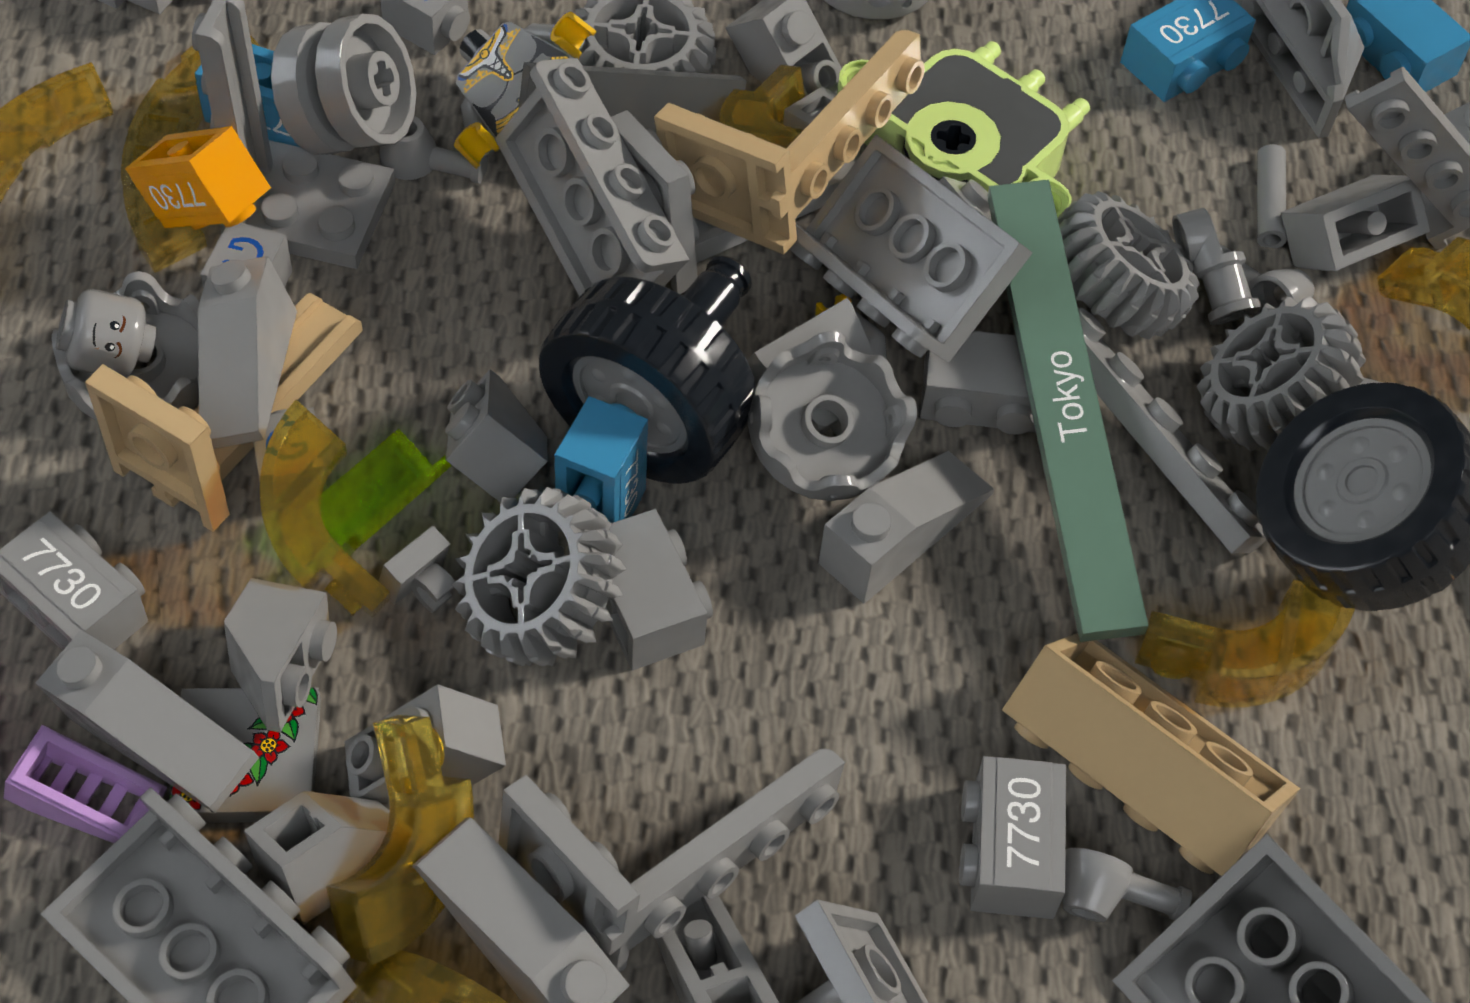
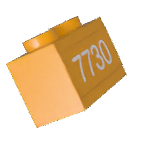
[125,126,271,230]

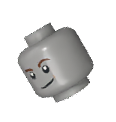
[56,289,156,377]

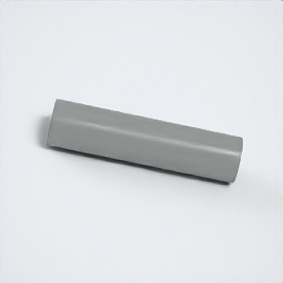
[1257,144,1287,248]

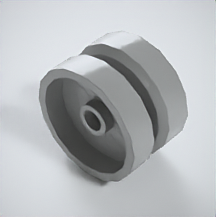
[271,14,417,155]

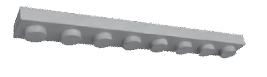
[939,176,1266,554]

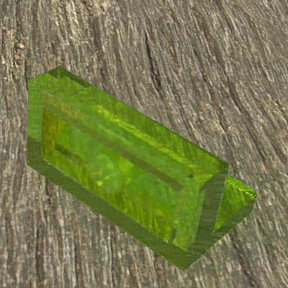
[301,428,452,561]

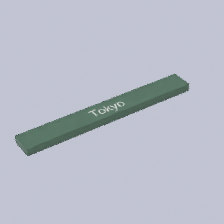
[987,180,1149,642]

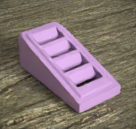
[4,725,167,843]

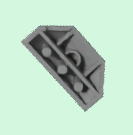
[1234,0,1364,139]

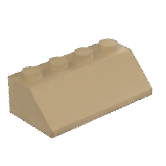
[1002,633,1300,876]

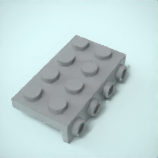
[495,58,690,297]
[790,135,1033,363]
[41,787,357,1003]

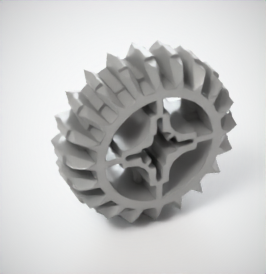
[569,0,716,74]
[1058,191,1199,340]
[1196,296,1366,452]
[451,487,627,666]

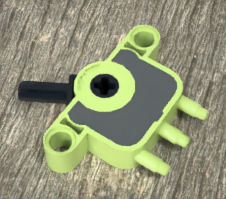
[837,41,1090,218]

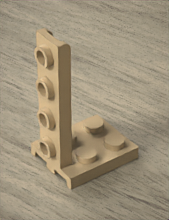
[654,30,925,255]
[85,293,363,532]

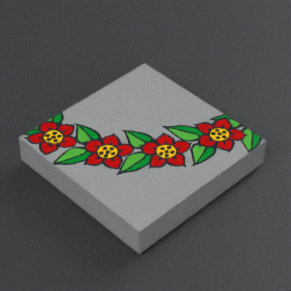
[170,687,321,823]

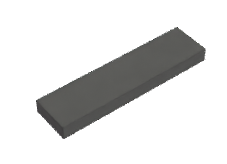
[518,62,747,132]

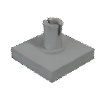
[793,899,928,1003]

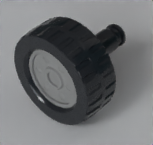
[539,256,756,484]
[1256,382,1470,611]

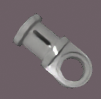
[1172,207,1261,325]

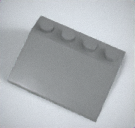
[1112,834,1433,1003]

